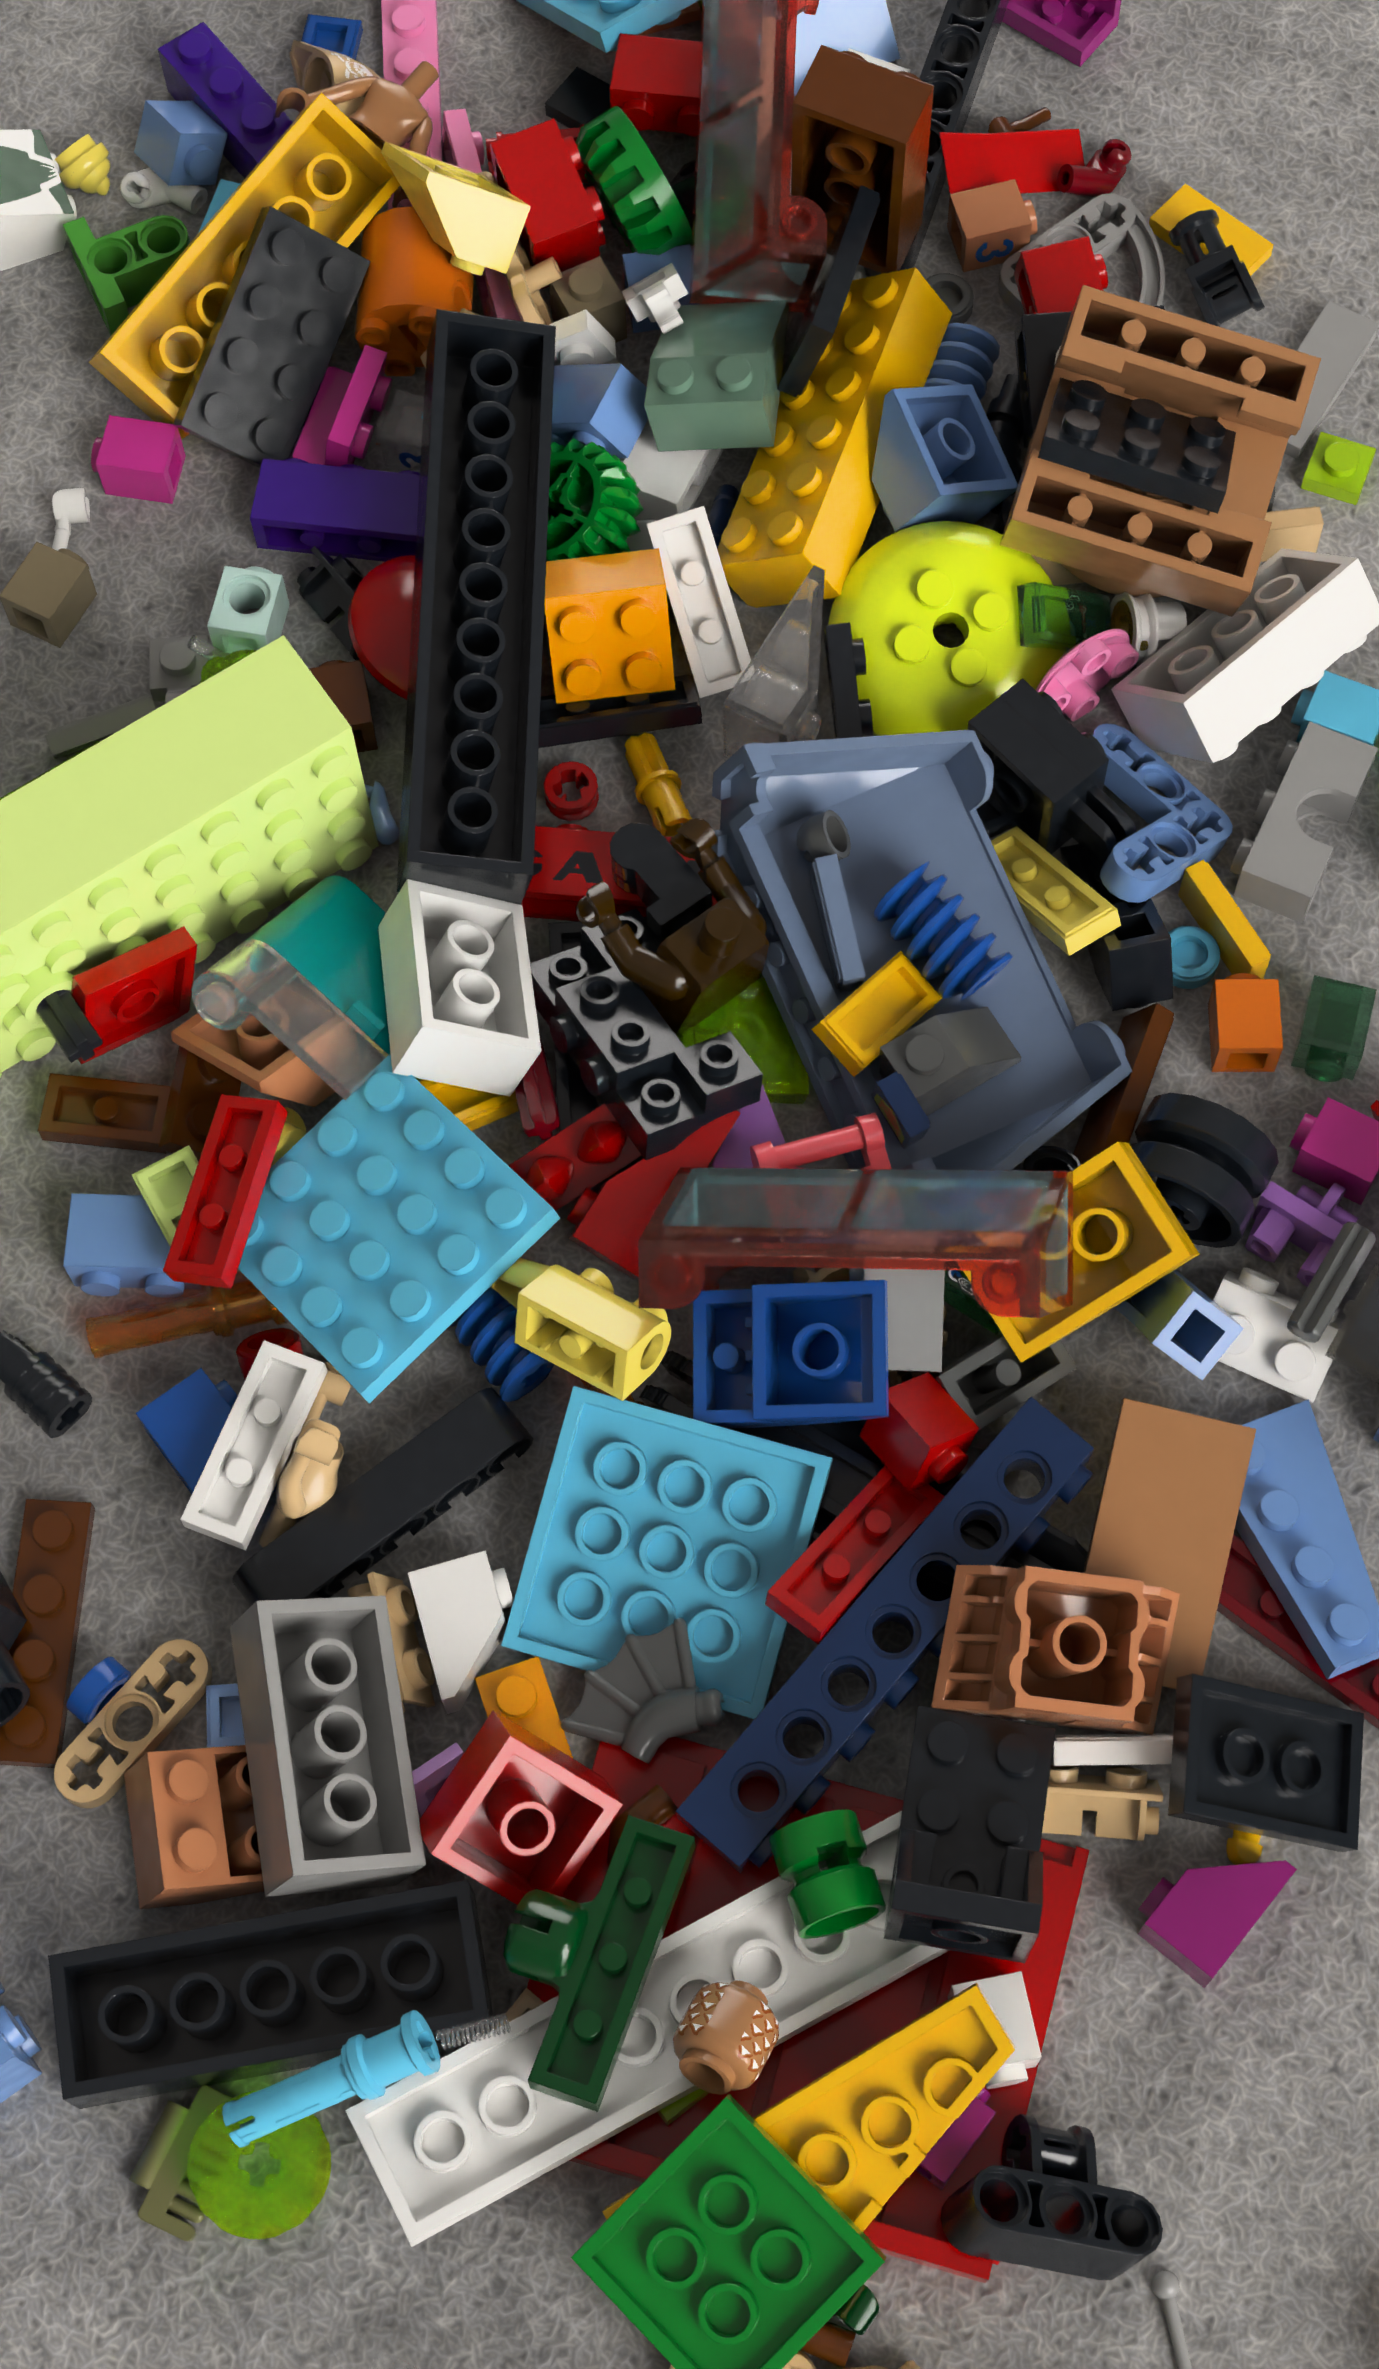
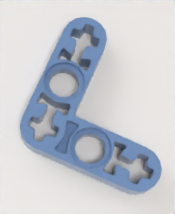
[1092,723,1233,903]

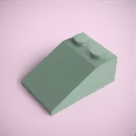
[644,300,789,452]

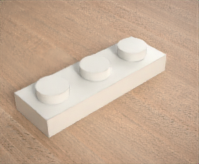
[647,506,757,698]
[180,1340,328,1551]

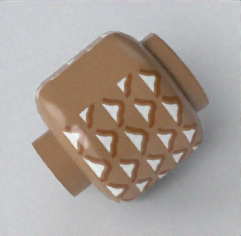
[673,1980,779,2095]

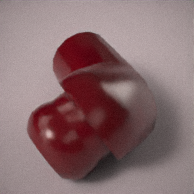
[1057,139,1132,197]

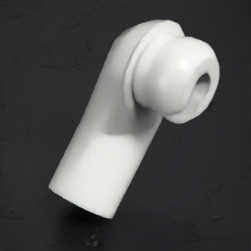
[120,167,208,215]

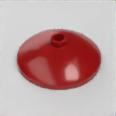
[348,555,415,700]

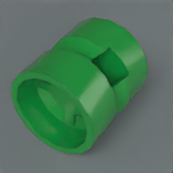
[769,1810,886,1939]

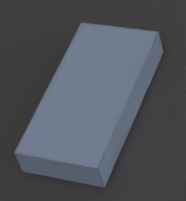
[809,854,865,992]

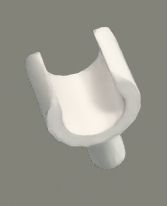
[52,488,90,551]

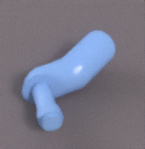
[365,781,399,845]

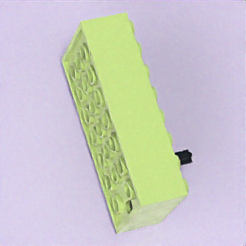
[0,635,379,1078]

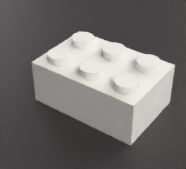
[378,879,541,1097]

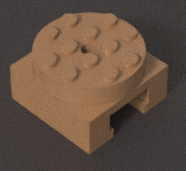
[1000,285,1321,617]

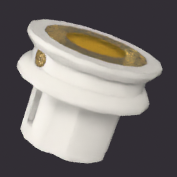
[1107,592,1187,667]

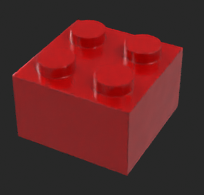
[490,118,606,290]
[419,1710,623,1905]

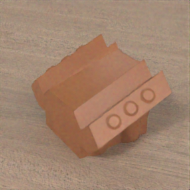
[931,1565,1180,1735]

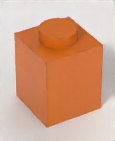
[1208,973,1283,1072]

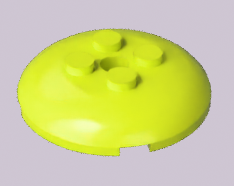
[828,521,1067,736]

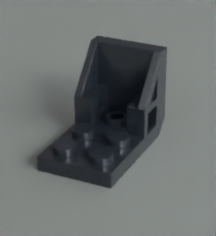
[883,1705,1056,1963]

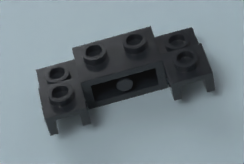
[530,908,763,1160]

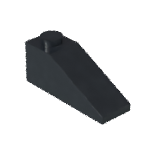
[1060,844,1173,1011]

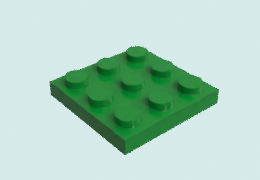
[571,2094,886,2369]

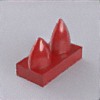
[508,1103,642,1211]

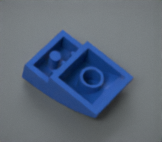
[693,1280,889,1429]

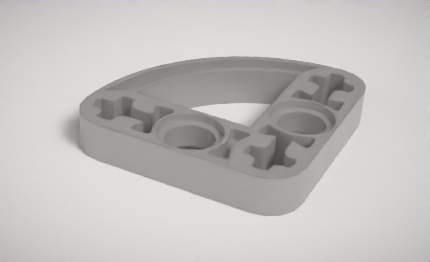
[998,193,1165,318]

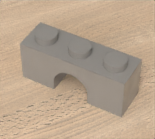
[1230,721,1378,923]

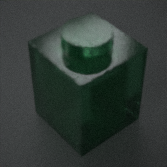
[1291,975,1377,1082]

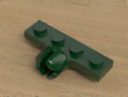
[503,1815,696,2112]

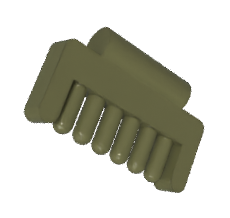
[129,2085,254,2242]

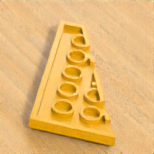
[602,1982,1015,2232]

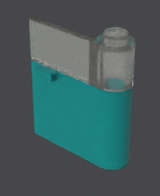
[191,875,391,1101]

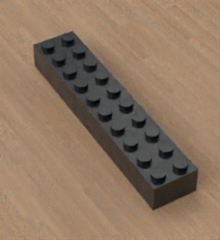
[396,309,556,905]

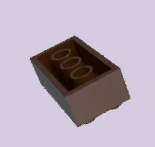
[790,45,934,273]

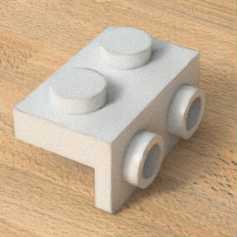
[1213,1267,1348,1403]

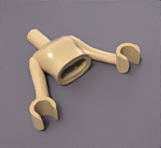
[259,1362,351,1547]

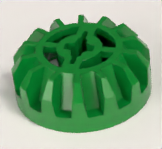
[575,105,695,255]

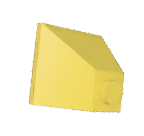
[381,141,531,276]

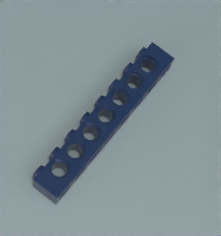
[676,1397,1094,1873]

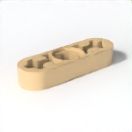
[54,1639,212,1808]

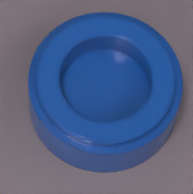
[66,1657,131,1725]

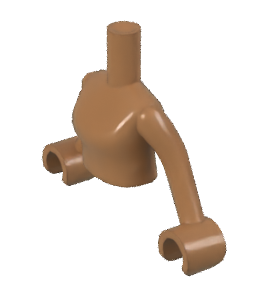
[275,61,439,208]

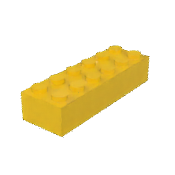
[89,93,400,440]
[717,267,953,608]

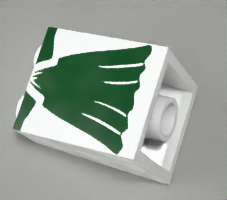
[0,129,77,271]

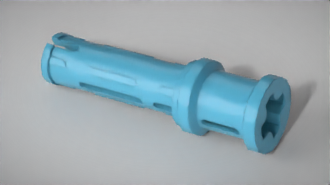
[222,2010,440,2148]

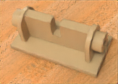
[347,1572,435,1713]
[1042,1764,1163,1841]

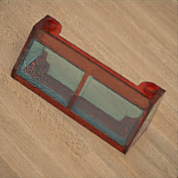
[689,0,827,313]
[639,1167,1073,1318]

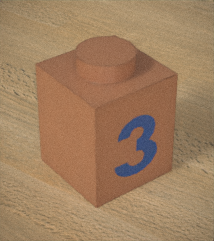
[947,179,1037,272]

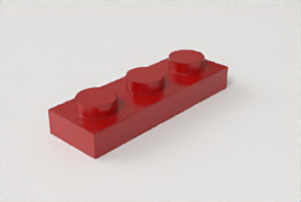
[163,1094,288,1289]
[765,1466,945,1644]

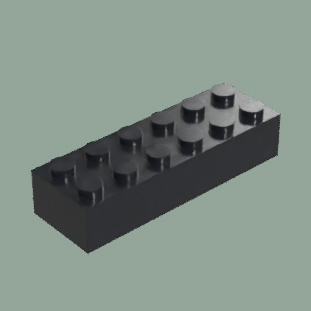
[48,1880,495,2109]

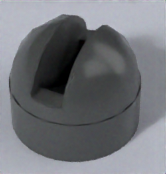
[797,810,851,863]

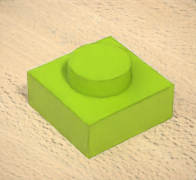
[1301,432,1376,505]

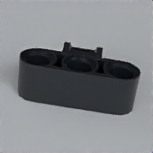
[940,2114,1163,2280]

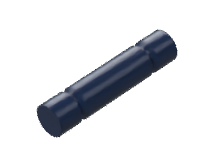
[708,484,739,549]

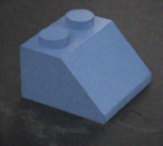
[871,384,1018,532]

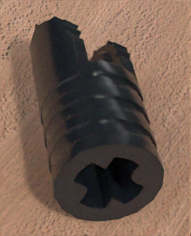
[0,1330,92,1438]

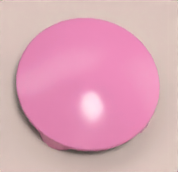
[1036,629,1139,722]

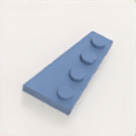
[1235,1399,1379,1680]

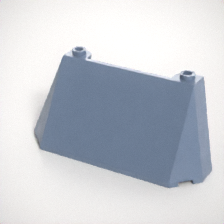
[712,730,1133,1229]

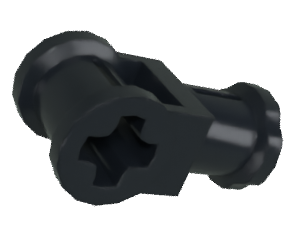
[1169,209,1265,327]

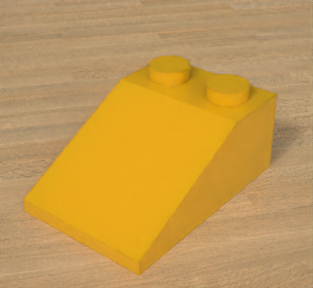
[950,1142,1199,1363]

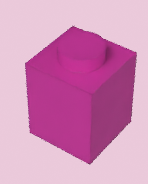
[91,415,186,504]
[1289,1097,1379,1205]

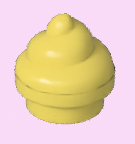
[55,134,110,196]

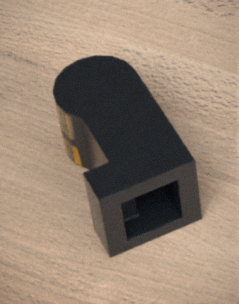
[610,823,713,942]

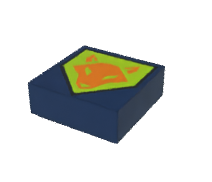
[871,1071,931,1149]

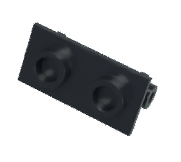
[297,546,364,660]

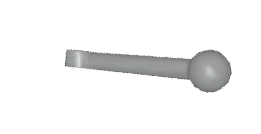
[1151,2270,1192,2369]

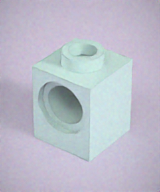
[207,566,290,659]

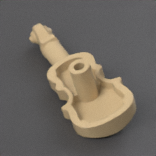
[478,171,562,325]

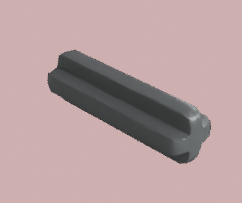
[1287,1222,1376,1343]

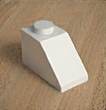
[408,1550,514,1714]

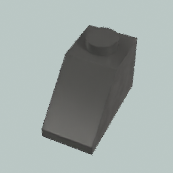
[879,1007,1021,1116]

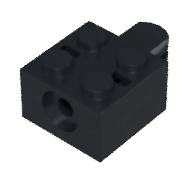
[967,678,1137,864]

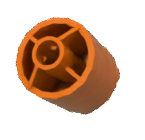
[355,206,474,376]

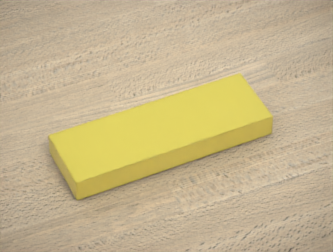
[991,827,1121,956]

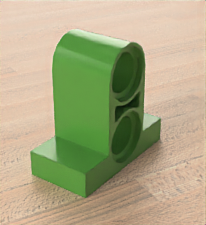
[63,215,190,335]

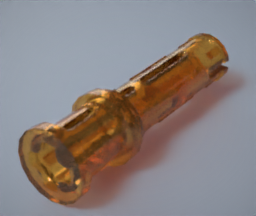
[86,1280,288,1359]

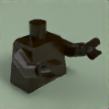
[576,818,769,1038]

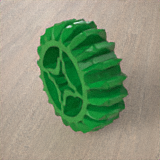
[546,438,644,561]

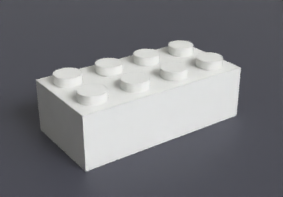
[1111,548,1379,763]

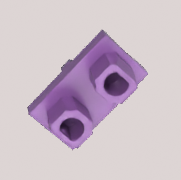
[1245,1181,1358,1287]

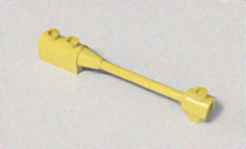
[270,1107,671,1401]

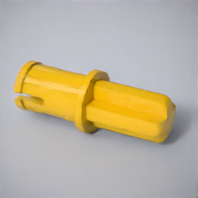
[624,732,693,837]

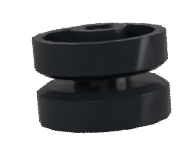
[1130,1093,1279,1248]

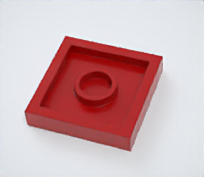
[72,926,197,1064]

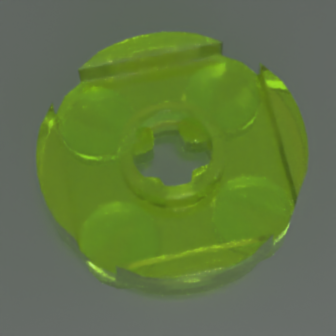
[187,2091,331,2239]

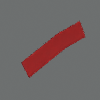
[939,129,1085,194]

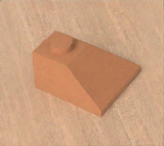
[171,981,359,1107]

